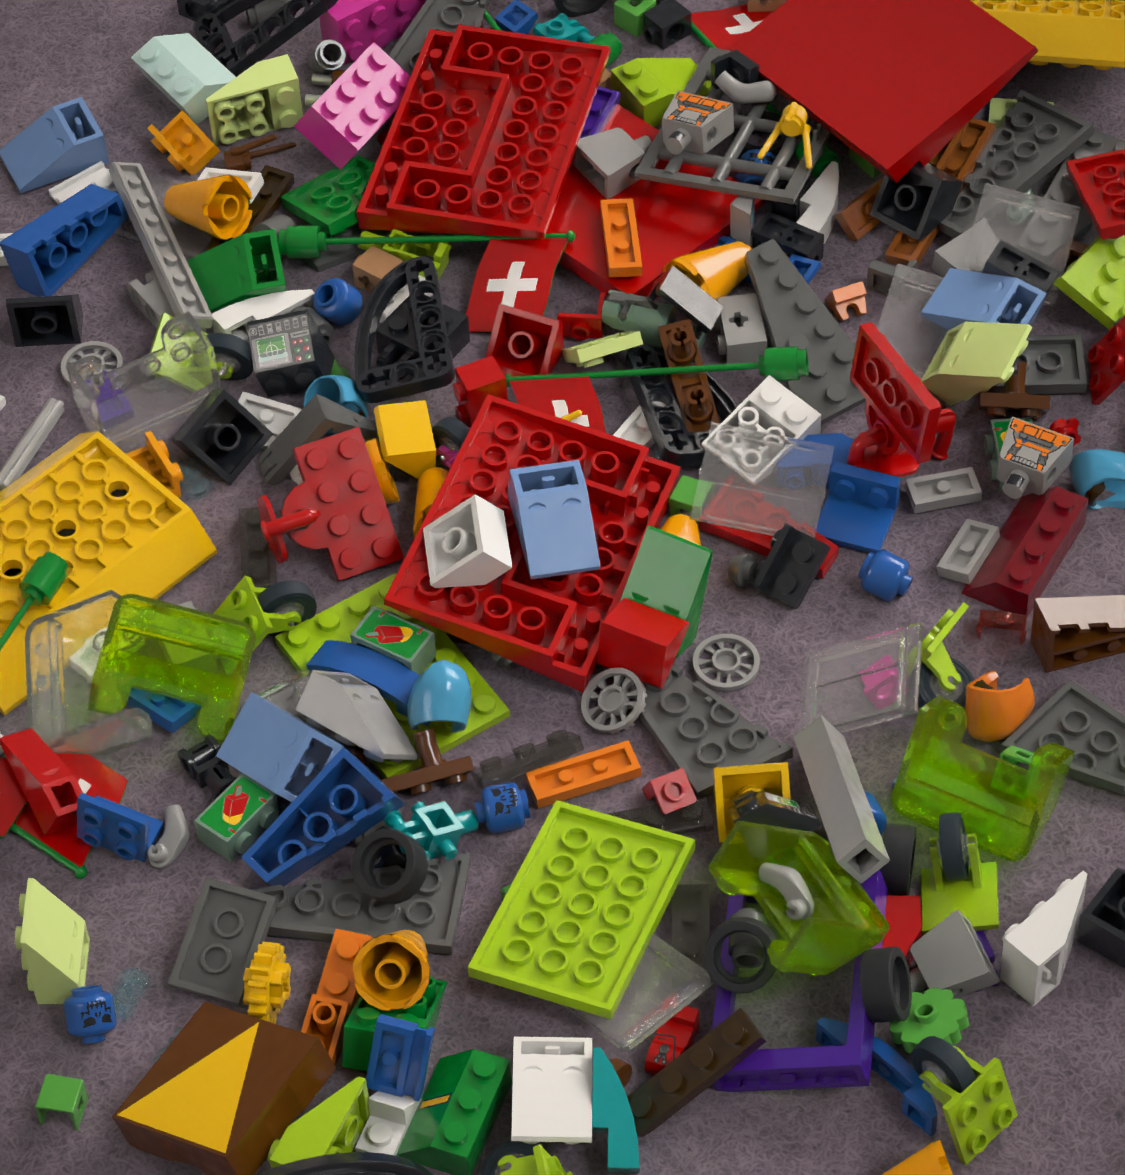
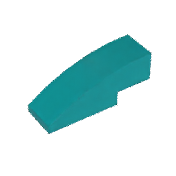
[592,1048,640,1173]

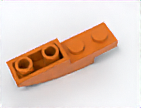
[301,929,373,1065]

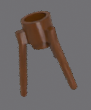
[223,134,296,171]

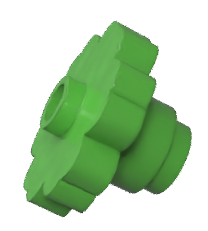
[889,987,969,1053]

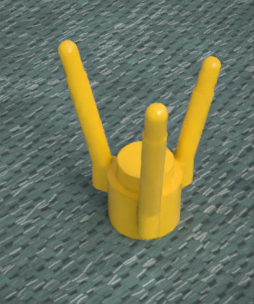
[757,102,812,169]

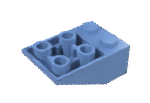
[0,97,109,194]
[920,268,1047,330]
[507,460,600,579]
[216,692,347,802]

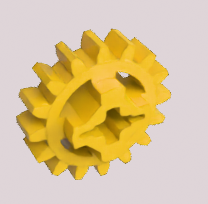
[243,941,291,1024]

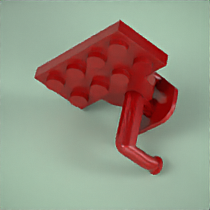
[847,322,956,478]
[257,427,404,581]

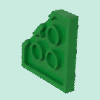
[280,155,375,236]

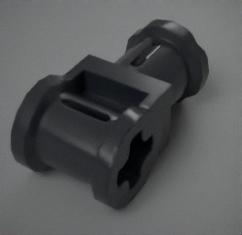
[177,734,237,800]

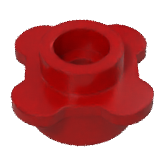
[1049,417,1081,447]

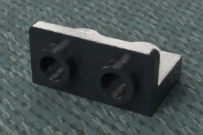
[753,523,831,609]

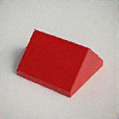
[485,304,564,377]
[596,597,690,689]

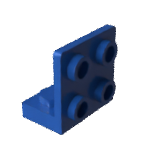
[814,461,901,554]
[77,793,164,862]

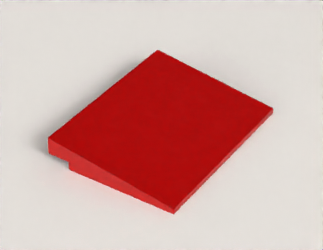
[729,0,1038,183]
[357,24,611,238]
[546,104,764,299]
[384,394,681,693]

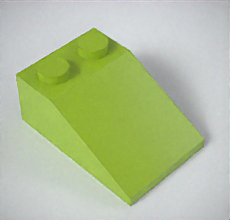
[611,58,724,127]
[268,1076,370,1168]

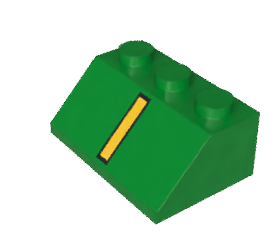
[396,1049,512,1175]

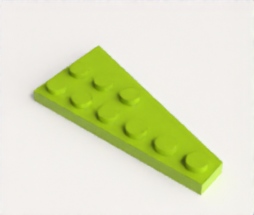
[1053,235,1125,329]

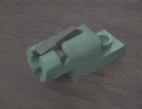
[601,290,707,352]

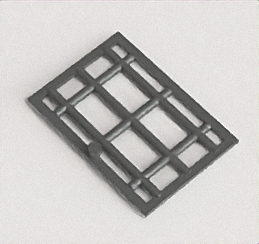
[634,47,831,204]

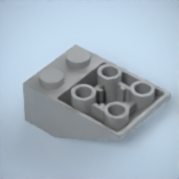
[295,670,419,763]

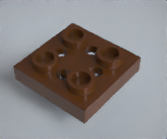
[978,361,1050,420]

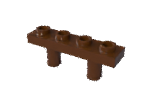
[658,319,720,447]
[349,728,474,796]

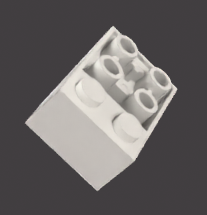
[701,375,821,486]
[1000,871,1087,1006]
[511,1037,592,1145]

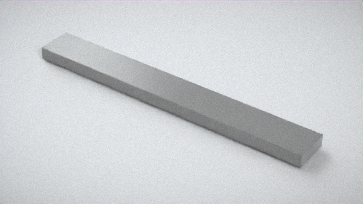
[109,162,214,328]

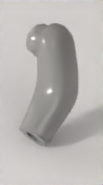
[714,71,777,104]
[147,805,190,869]
[758,862,814,921]

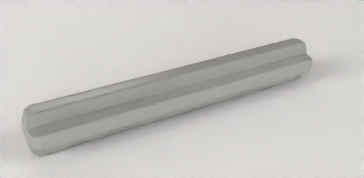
[0,398,64,491]

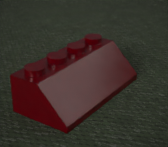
[962,486,1088,620]

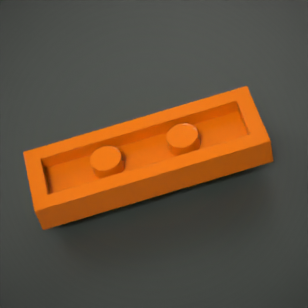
[600,198,642,277]
[525,740,642,809]

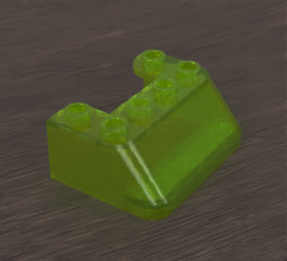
[87,594,256,744]
[891,695,1075,862]
[707,820,890,976]

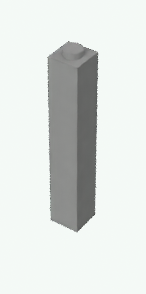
[793,715,890,884]

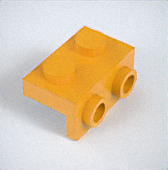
[147,110,220,175]
[126,431,184,498]

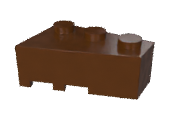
[1030,595,1125,673]

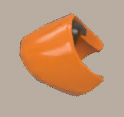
[965,671,1035,742]

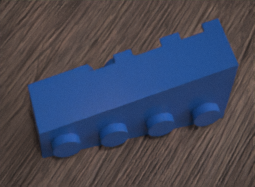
[0,184,129,296]
[241,747,406,886]

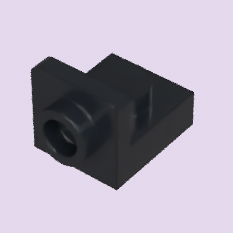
[711,50,759,89]

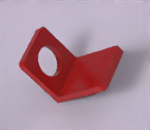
[557,292,606,340]

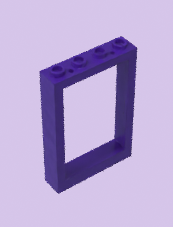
[712,869,888,1092]

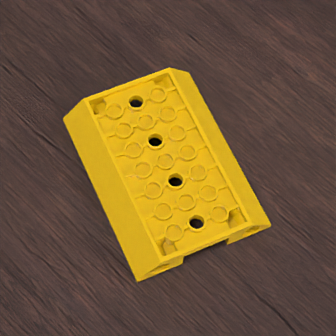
[970,0,1125,70]
[0,431,217,716]

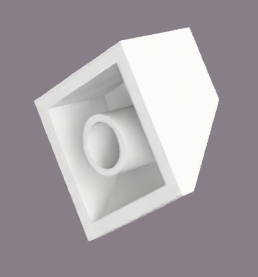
[423,495,512,588]

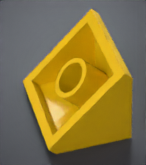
[373,400,436,479]
[713,762,791,842]

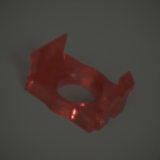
[976,609,1027,645]

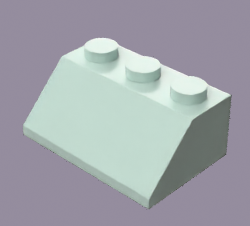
[131,33,236,125]

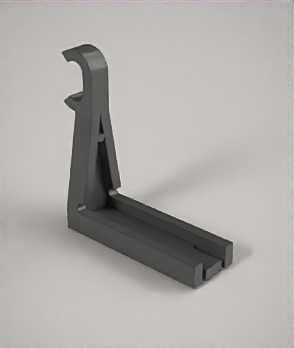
[258,394,380,485]

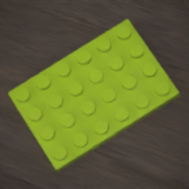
[275,573,510,779]
[468,800,695,1020]

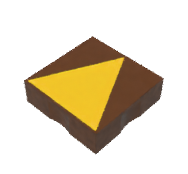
[112,1001,336,1175]

